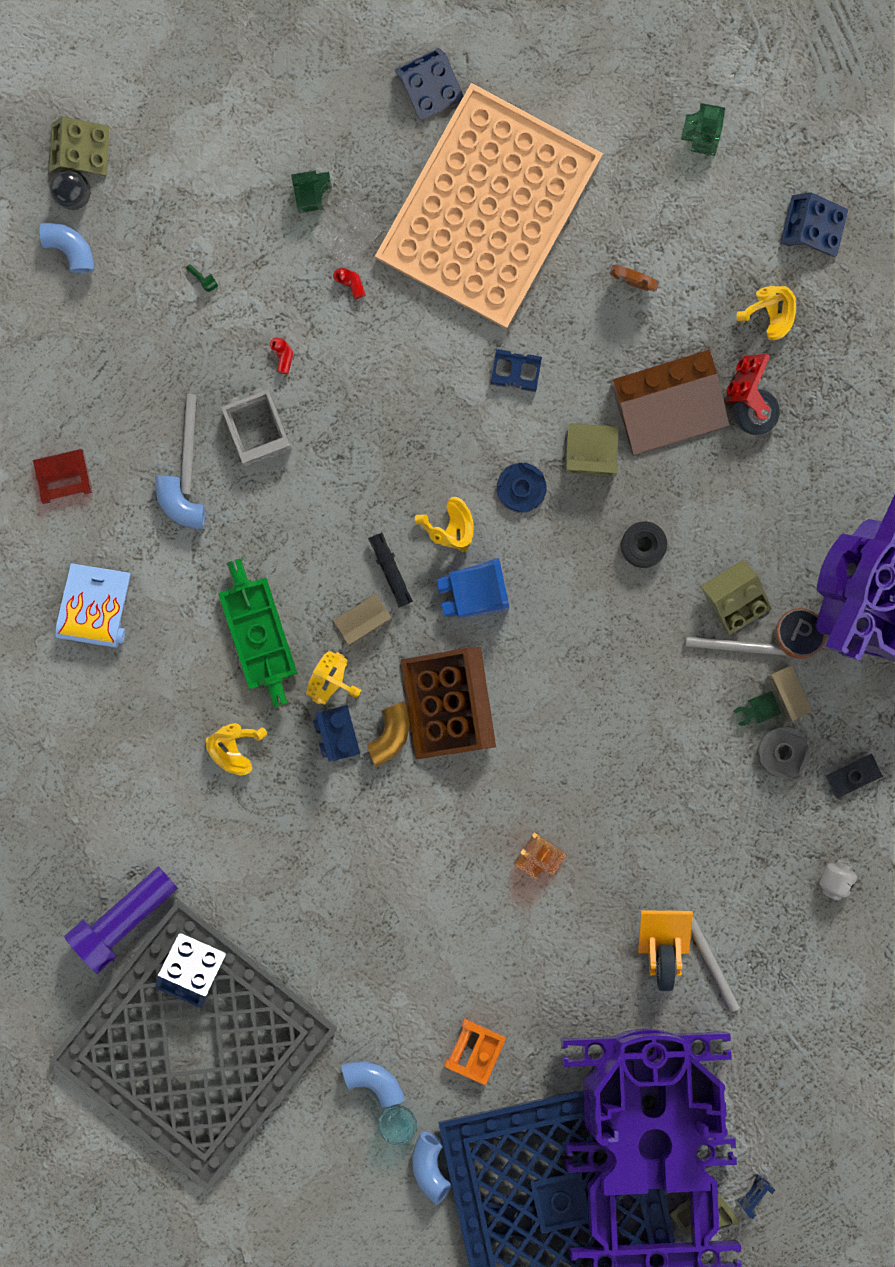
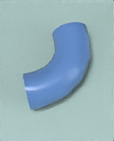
[40,223,94,273]
[155,476,205,529]
[342,1061,405,1108]
[412,1132,452,1205]

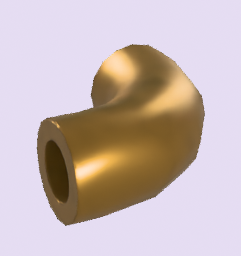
[367,701,410,767]

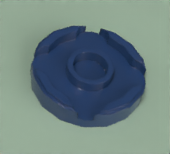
[497,462,547,513]

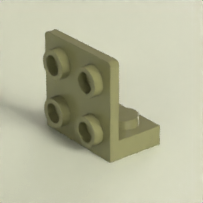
[49,117,109,176]
[565,423,619,477]

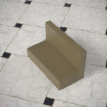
[333,594,392,646]
[768,665,813,722]

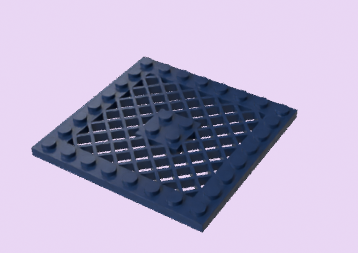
[438,1089,675,1267]

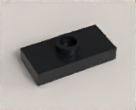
[825,754,883,799]

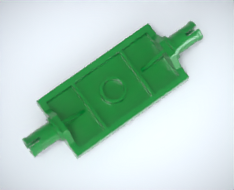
[218,558,298,708]

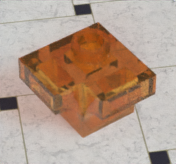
[513,832,567,879]

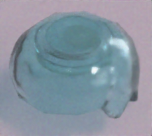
[378,1105,417,1145]

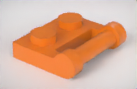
[443,1018,506,1085]

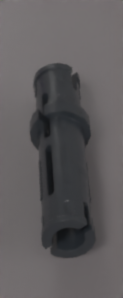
[368,532,413,608]

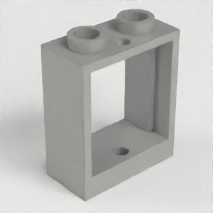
[221,388,292,467]

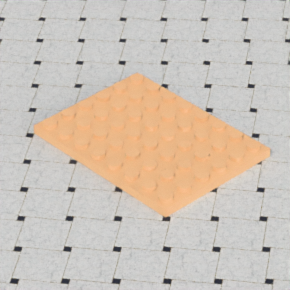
[375,83,603,329]

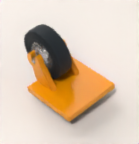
[638,910,693,991]

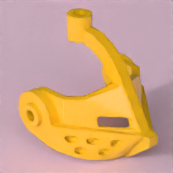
[736,286,796,340]
[415,497,474,552]
[306,651,361,705]
[206,723,268,775]

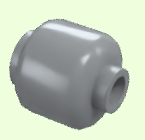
[819,860,857,900]

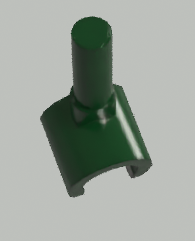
[186,264,218,292]

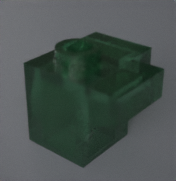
[681,103,725,156]
[291,170,332,214]

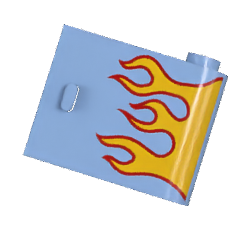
[56,563,131,648]

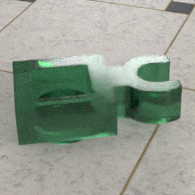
[733,691,781,726]

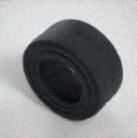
[621,521,668,568]

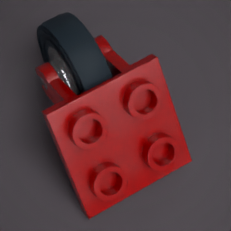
[724,354,780,435]

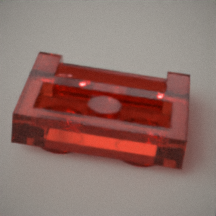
[33,449,93,504]

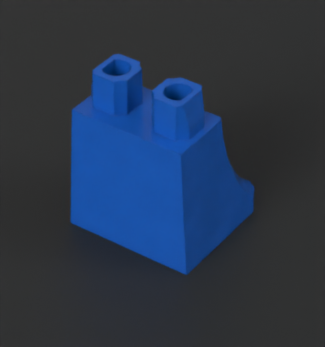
[437,558,509,618]

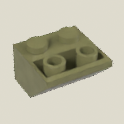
[701,560,772,635]

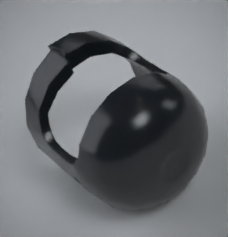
[50,170,91,210]

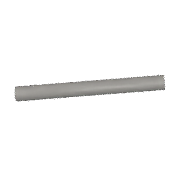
[181,394,197,495]
[685,637,787,656]
[691,916,740,1012]

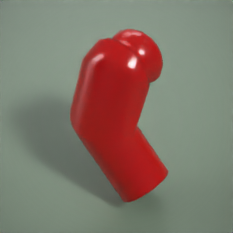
[333,268,366,299]
[270,337,293,375]

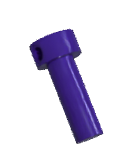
[64,866,179,974]

